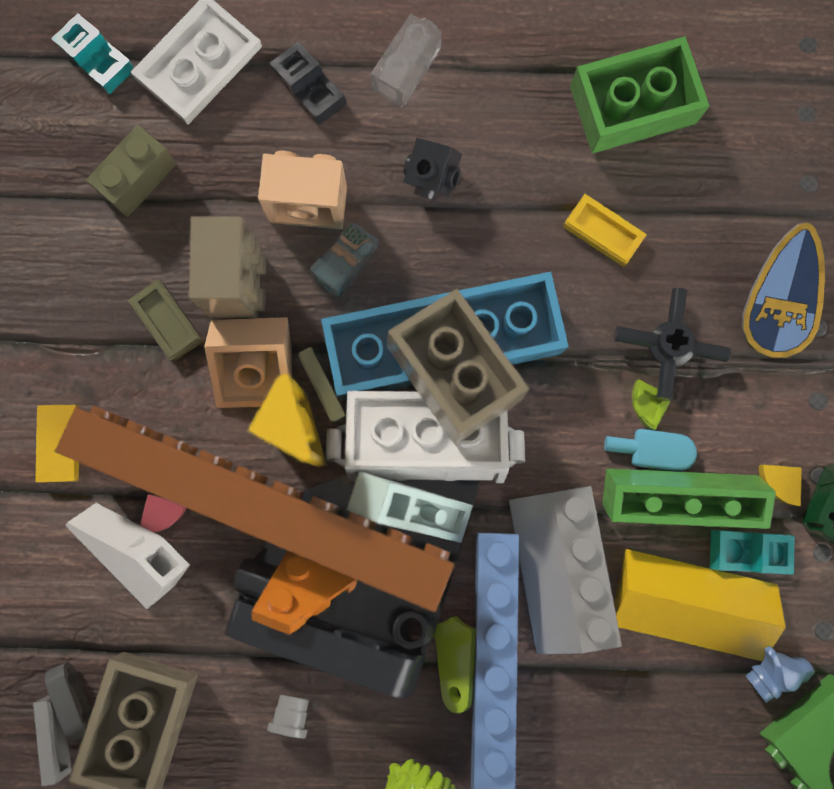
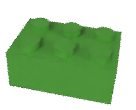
[570,36,709,154]

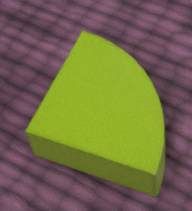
[632,379,670,430]

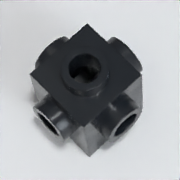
[403,138,462,201]

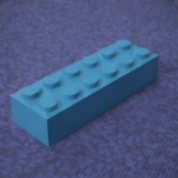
[321,271,569,401]

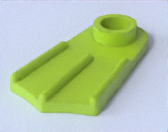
[435,616,476,713]

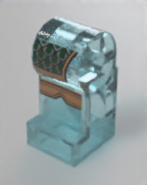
[310,222,379,298]

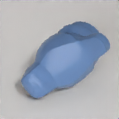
[745,646,815,703]

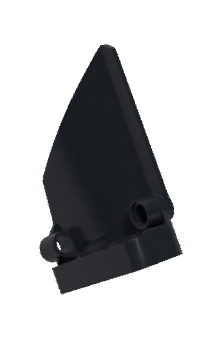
[224,472,481,698]

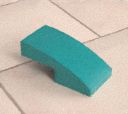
[52,14,134,94]
[710,530,795,574]

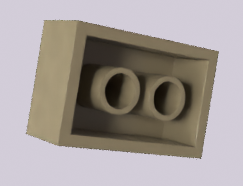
[189,216,266,320]
[387,289,529,445]
[69,652,198,789]

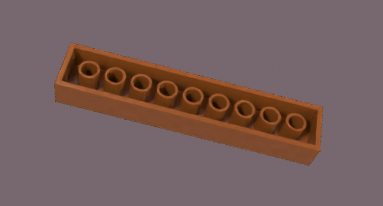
[55,405,455,612]

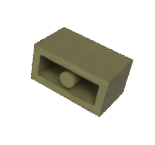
[86,124,177,218]

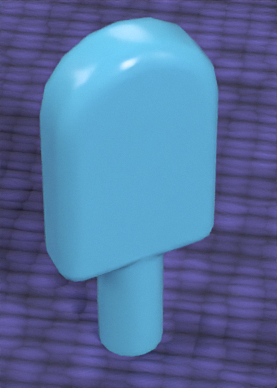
[604,429,697,472]

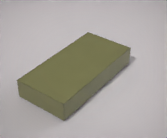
[128,279,204,362]
[298,347,347,425]

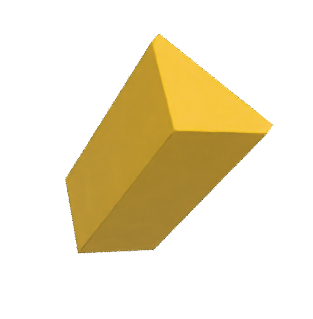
[248,373,327,468]
[614,549,786,661]

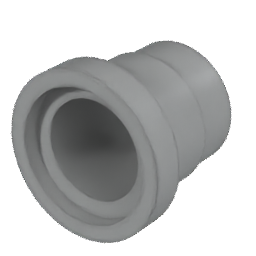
[267,694,309,739]

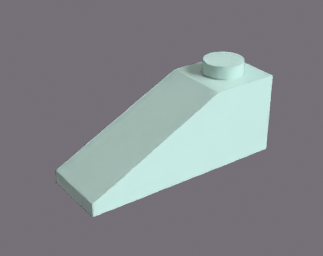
[347,471,473,543]

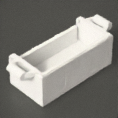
[326,391,525,483]

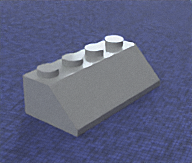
[508,486,622,654]

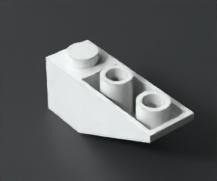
[65,503,190,609]

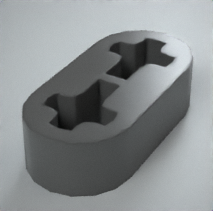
[45,662,92,742]

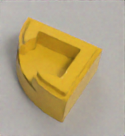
[759,465,802,506]

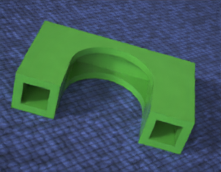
[759,674,834,789]

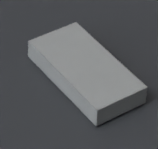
[33,695,71,786]

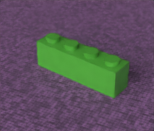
[602,468,776,529]

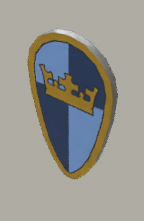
[742,223,825,358]

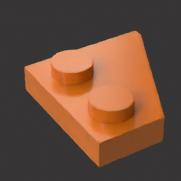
[252,550,357,635]

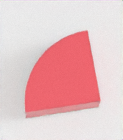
[140,494,186,533]

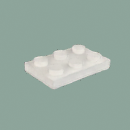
[131,0,262,125]

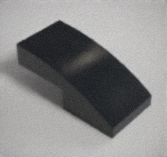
[270,41,348,125]

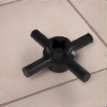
[614,288,731,401]

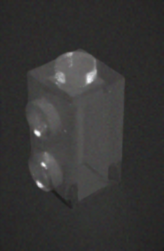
[371,13,442,108]

